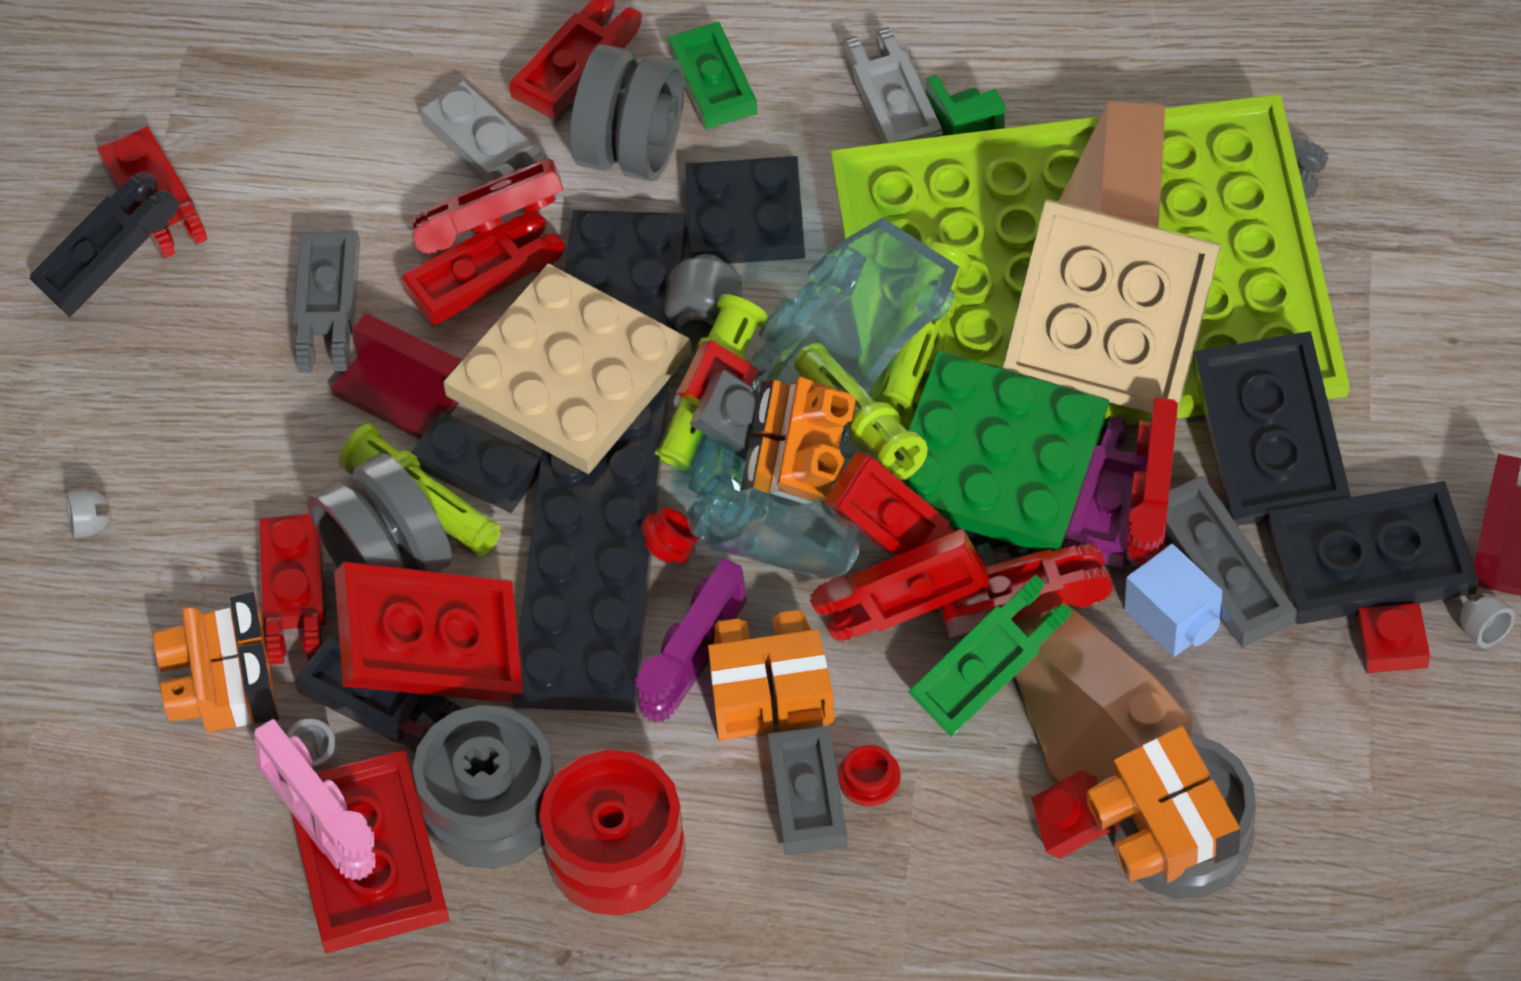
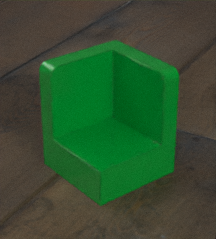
[925,74,1005,136]

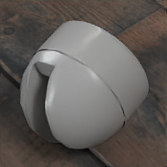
[66,490,111,539]
[1459,593,1516,648]
[286,719,335,772]

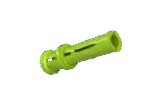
[875,242,972,416]
[654,294,768,471]
[794,343,928,481]
[338,424,501,557]

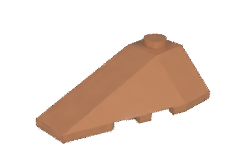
[1058,101,1165,227]
[1013,605,1192,784]

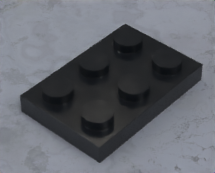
[1192,331,1351,526]
[1266,481,1479,625]

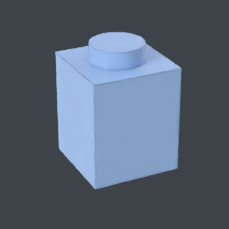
[1124,544,1223,657]

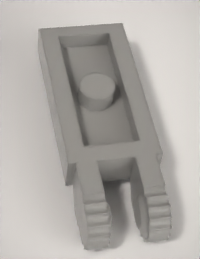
[843,27,943,144]
[420,81,548,183]

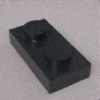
[411,411,541,513]

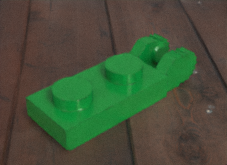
[907,575,1073,737]

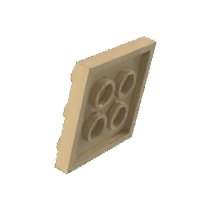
[1003,199,1222,415]
[444,264,691,474]

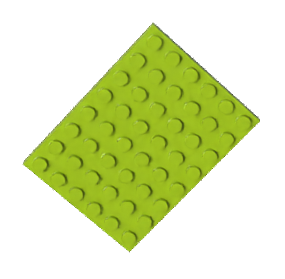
[831,94,1350,455]

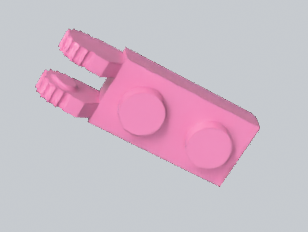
[254,719,375,881]

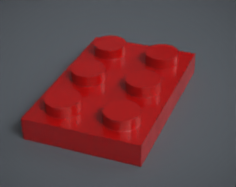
[334,562,523,703]
[291,750,450,954]

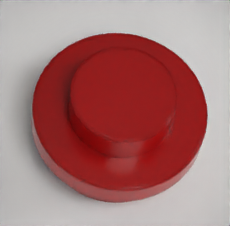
[641,507,699,563]
[838,745,901,806]

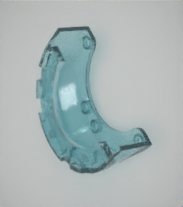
[687,217,959,578]

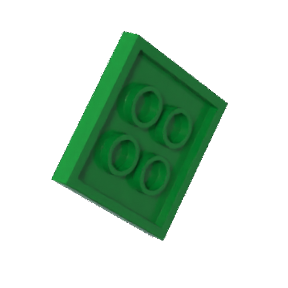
[898,351,1110,552]

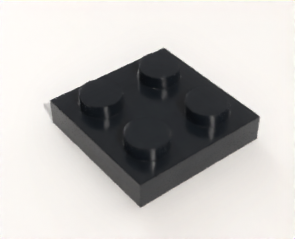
[686,156,805,264]

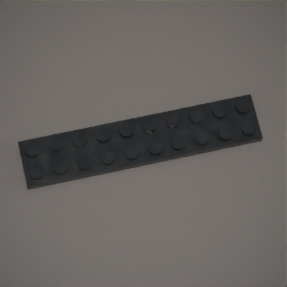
[511,210,687,713]

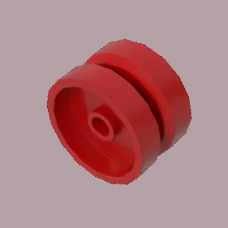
[539,749,686,916]

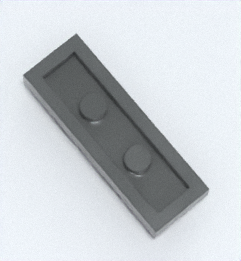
[1165,476,1297,648]

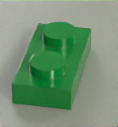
[667,21,757,130]

